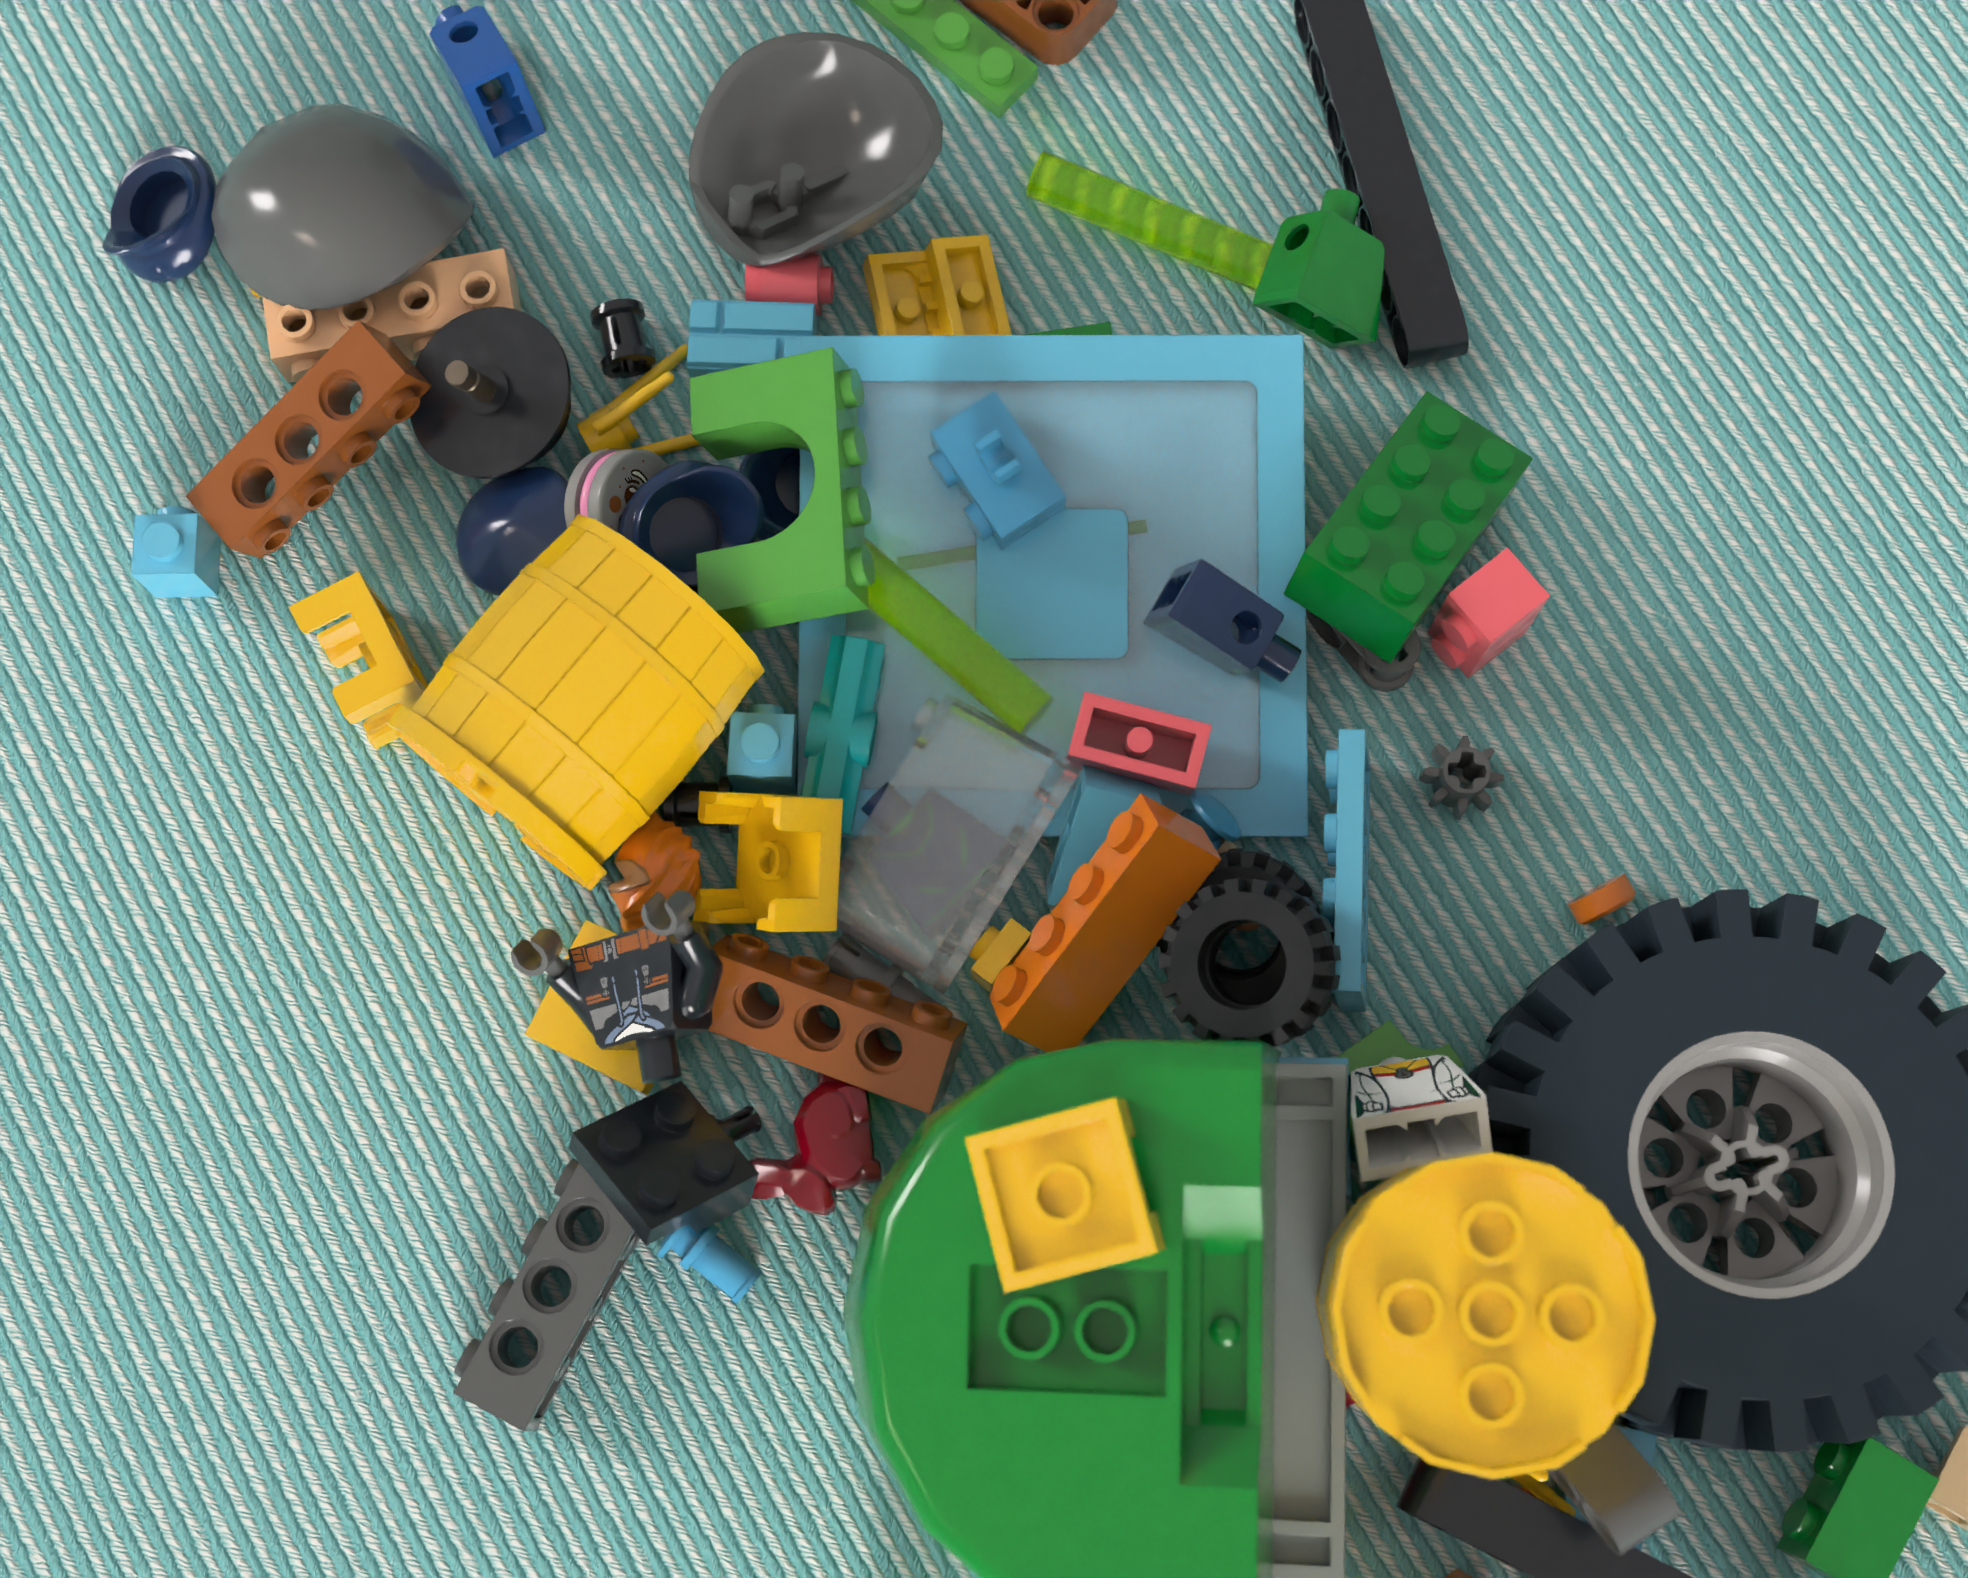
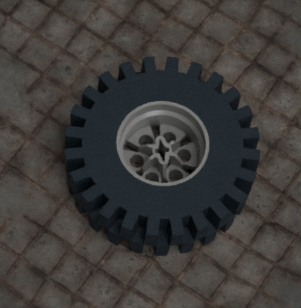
[1468,889,1968,1452]

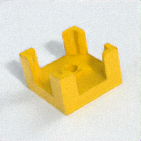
[289,571,428,749]
[693,791,843,932]
[965,1097,1166,1293]

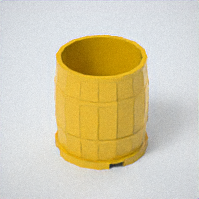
[387,514,765,891]
[1316,1152,1655,1479]

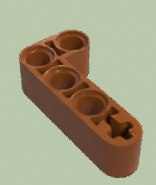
[958,0,1118,65]

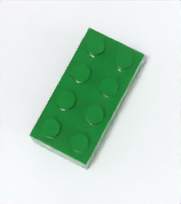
[1283,391,1533,664]

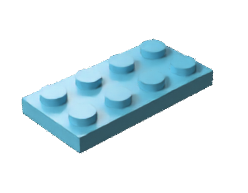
[1322,729,1371,1012]

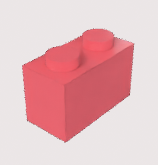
[1428,547,1550,678]
[1066,691,1212,796]

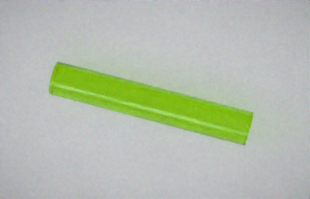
[1026,151,1273,291]
[865,537,1053,737]

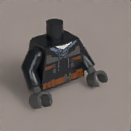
[511,890,724,1083]

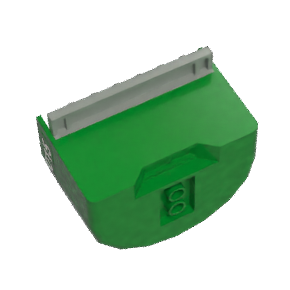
[843,1039,1347,1578]

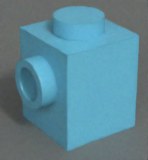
[131,506,221,598]
[727,704,798,794]

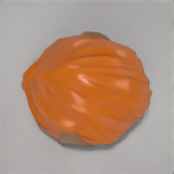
[608,811,701,932]

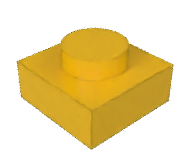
[969,918,1031,993]

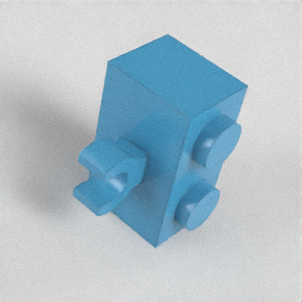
[927,390,1066,550]

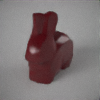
[749,1072,882,1215]

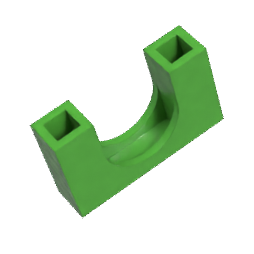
[690,347,875,633]

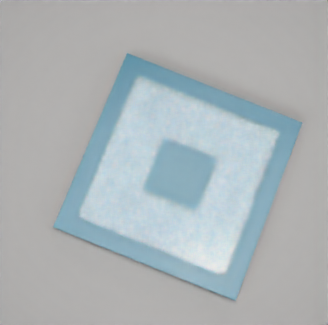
[797,335,1308,837]

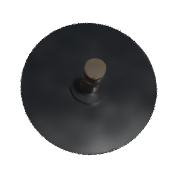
[410,307,571,479]

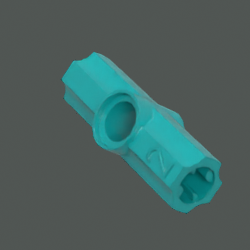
[800,634,886,835]

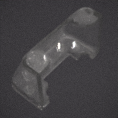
[837,693,1083,995]

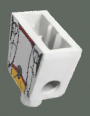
[1351,1055,1493,1182]

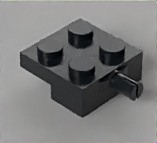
[568,1081,762,1246]

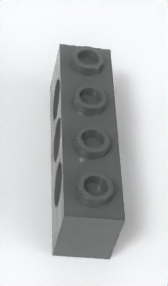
[453,1158,640,1432]

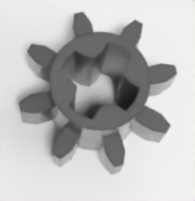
[1419,736,1504,820]

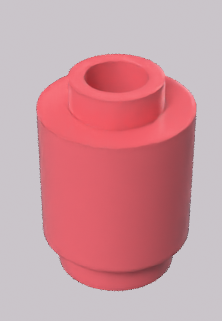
[745,254,834,316]

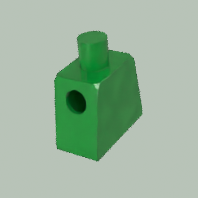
[1253,189,1385,349]

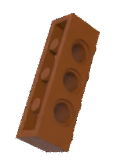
[186,320,432,558]
[708,933,968,1114]

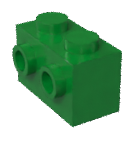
[1776,1437,1939,1578]

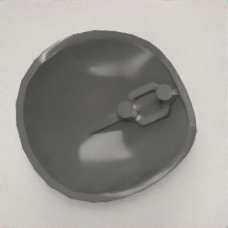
[689,32,943,267]
[211,104,474,310]

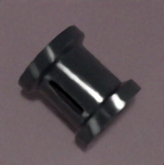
[590,298,656,378]
[663,776,733,833]

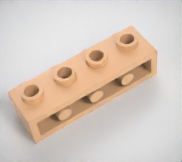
[262,248,522,383]

